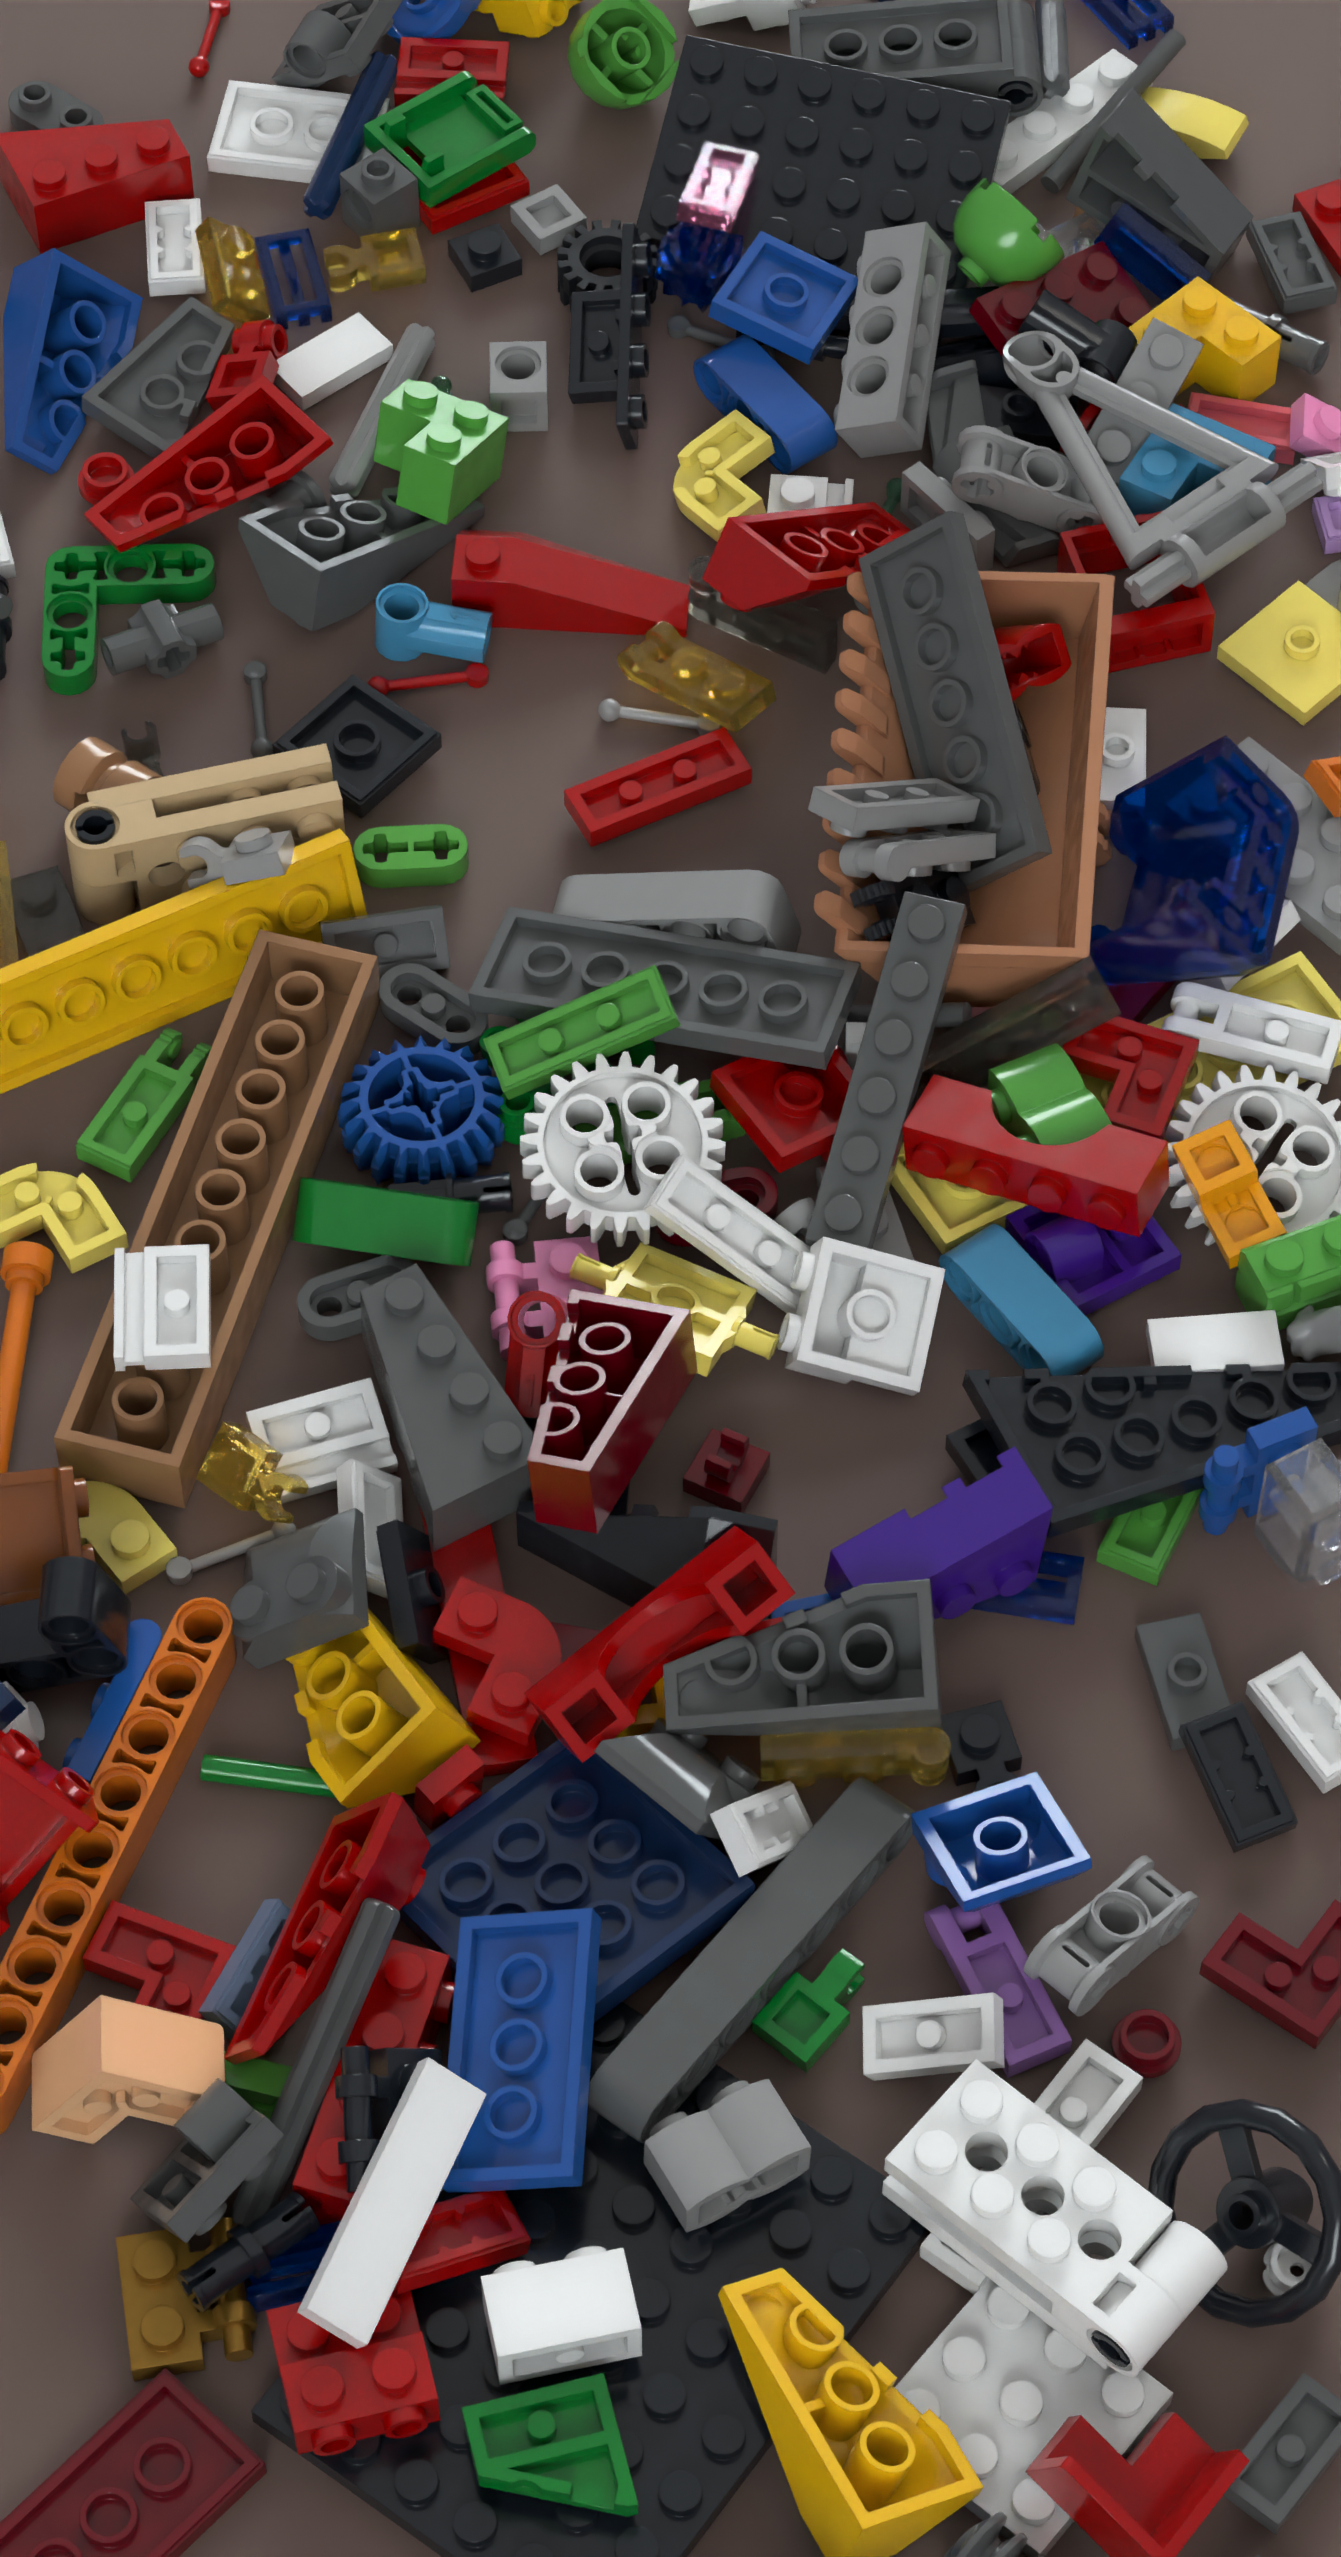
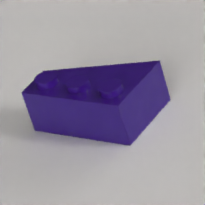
[824,1446,1054,1620]

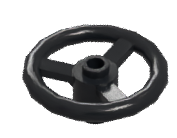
[1148,2099,1341,2328]

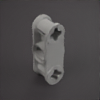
[951,425,1114,533]
[1023,1855,1200,2017]

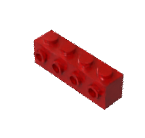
[292,1939,455,2230]

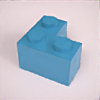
[1118,403,1276,516]

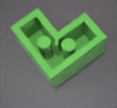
[373,378,509,525]

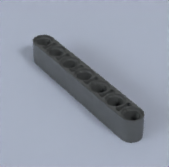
[588,1776,916,2143]

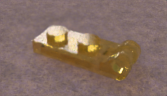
[617,621,777,733]
[759,1727,951,1788]

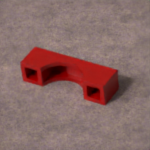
[902,1074,1170,1237]
[524,1526,795,1763]

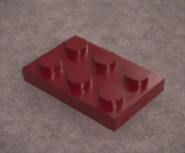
[969,241,1153,356]

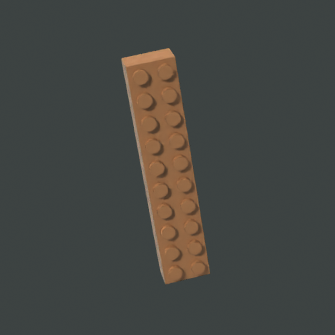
[54,929,380,1508]

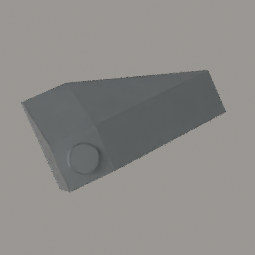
[663,1579,944,1738]

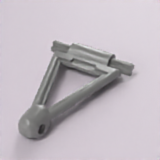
[1002,331,1323,608]

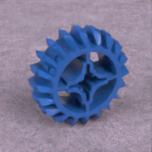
[338,1035,505,1185]

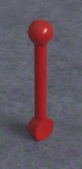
[188,0,230,78]
[367,662,489,696]

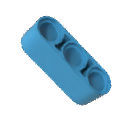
[939,1223,1104,1376]

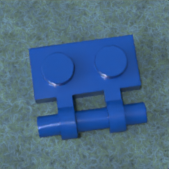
[1198,1406,1318,1535]

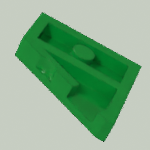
[461,2373,639,2517]

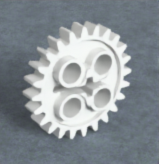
[520,1051,726,1247]
[1165,1065,1341,1246]

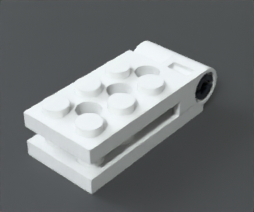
[882,2059,1228,2377]

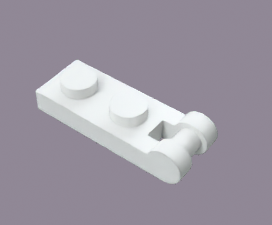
[1161,982,1341,1084]

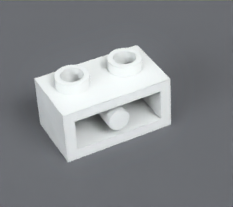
[481,2246,642,2385]

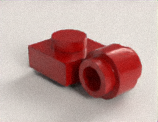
[205,319,288,412]

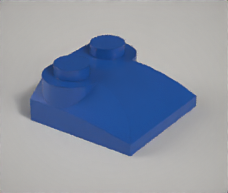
[911,1771,1092,1912]

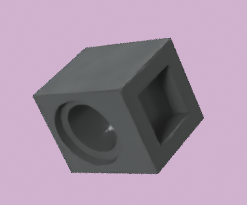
[339,148,420,252]

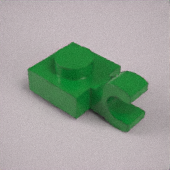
[752,1948,865,2073]

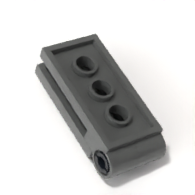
[788,0,1043,117]

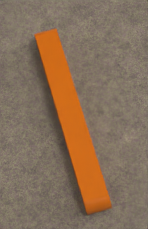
[0,1597,237,2135]

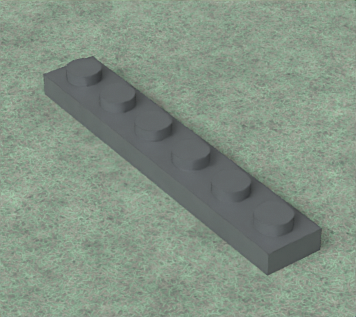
[805,891,967,1249]

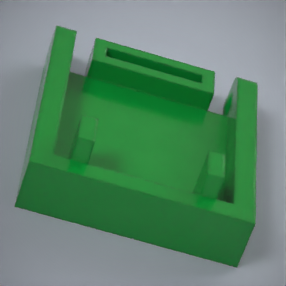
[363,71,536,208]

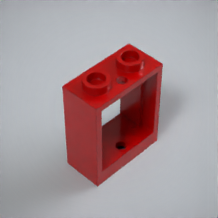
[1057,511,1215,673]

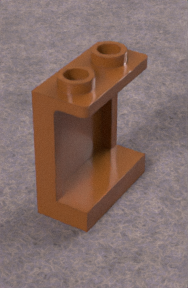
[0,1466,95,1606]

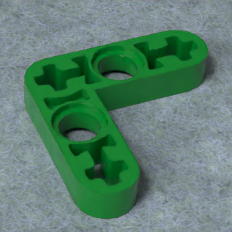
[41,543,217,696]

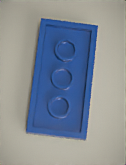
[442,1908,602,2194]

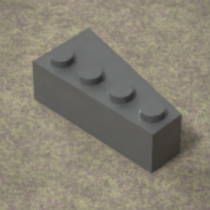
[360,1263,534,1552]

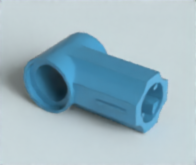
[374,583,493,663]

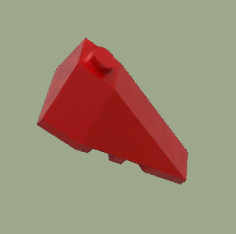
[84,374,333,553]
[224,1792,431,2065]

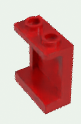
[0,1729,99,1937]

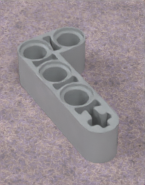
[552,869,802,953]

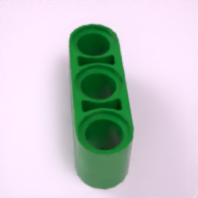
[292,1177,479,1266]

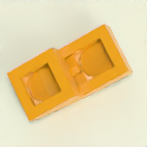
[1172,1119,1287,1269]

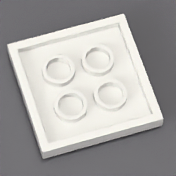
[895,2278,1173,2557]

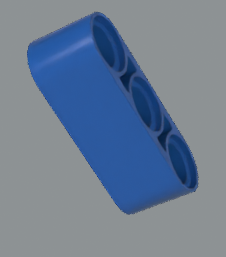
[693,334,838,475]

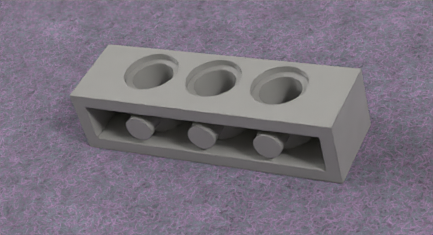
[833,222,951,458]

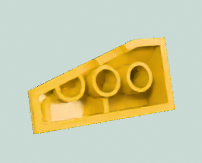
[718,2268,984,2557]

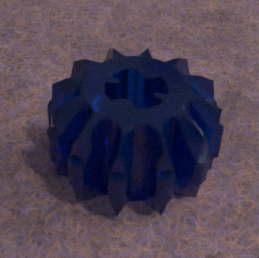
[654,216,747,313]

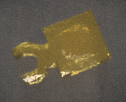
[323,227,426,292]
[196,1421,309,1524]

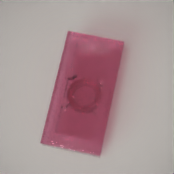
[676,141,759,233]

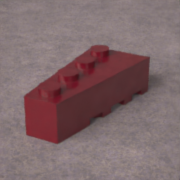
[527,1289,698,1534]

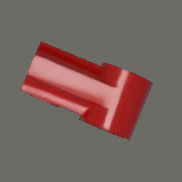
[504,1290,568,1418]

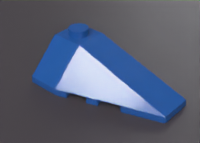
[3,248,143,475]

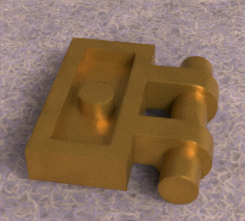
[115,2217,257,2381]

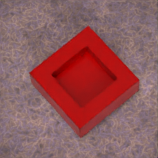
[413,1744,485,1830]

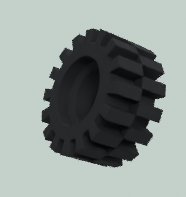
[557,219,658,313]

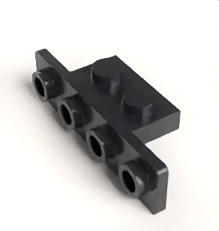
[568,223,653,450]

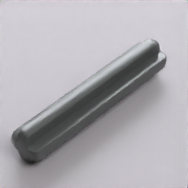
[1035,0,1070,99]

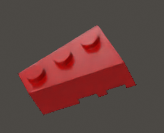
[0,119,194,254]

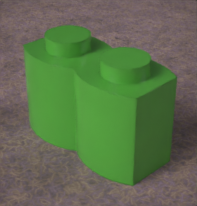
[988,1043,1112,1145]

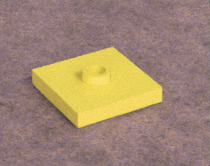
[1217,580,1341,726]

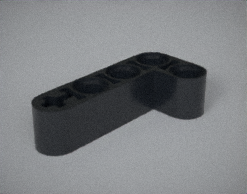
[0,1556,131,1693]

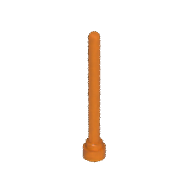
[0,1241,54,1473]

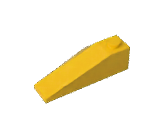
[286,1608,481,1808]

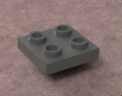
[272,0,403,89]
[129,2078,284,2243]

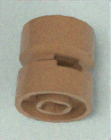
[53,737,162,812]

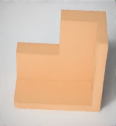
[32,1995,225,2144]

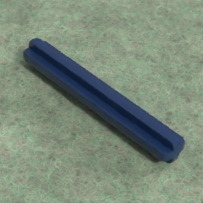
[303,51,397,220]

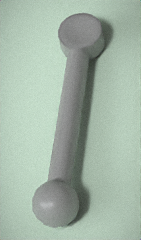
[598,698,721,736]
[166,1519,297,1585]

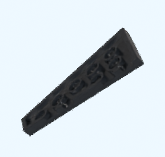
[962,1362,1341,1538]

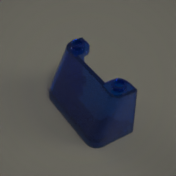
[1084,735,1299,986]

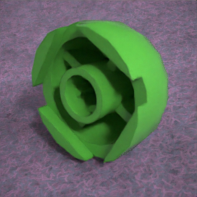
[568,0,679,110]
[953,178,1065,288]

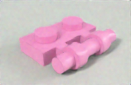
[485,1236,603,1360]

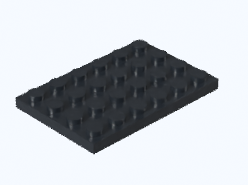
[636,35,1011,289]

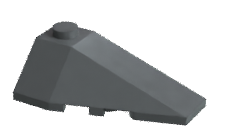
[238,487,485,632]

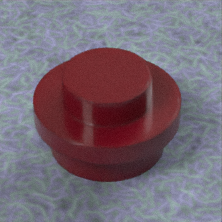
[1111,2009,1182,2078]

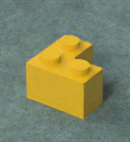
[1129,276,1282,401]

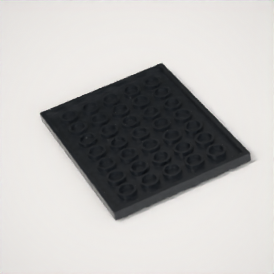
[251,2002,931,2557]

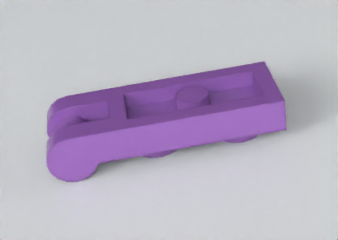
[924,1904,1072,2078]

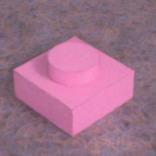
[1289,393,1341,457]

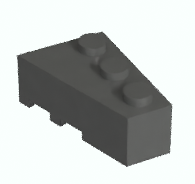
[1065,88,1253,284]

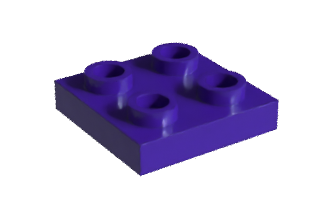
[1005,1205,1182,1316]

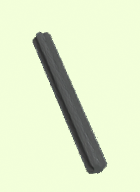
[230,1898,400,2227]

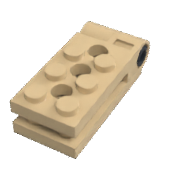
[64,743,345,924]

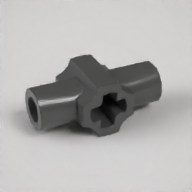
[100,599,224,679]

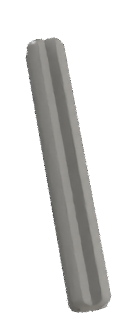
[329,323,435,499]

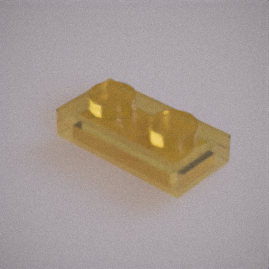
[195,216,271,323]

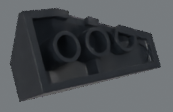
[516,1501,778,1621]

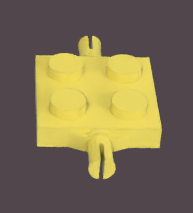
[569,1242,780,1377]

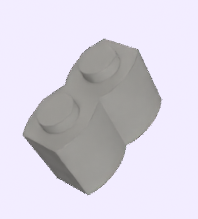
[644,2079,811,2232]

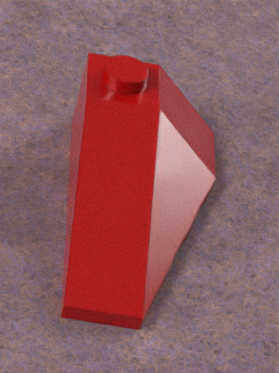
[702,502,911,612]
[451,529,690,638]

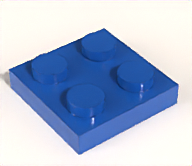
[708,231,858,365]

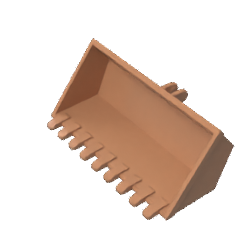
[814,571,1115,1018]

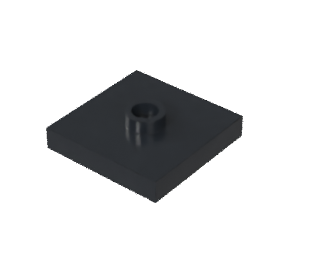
[272,674,442,818]

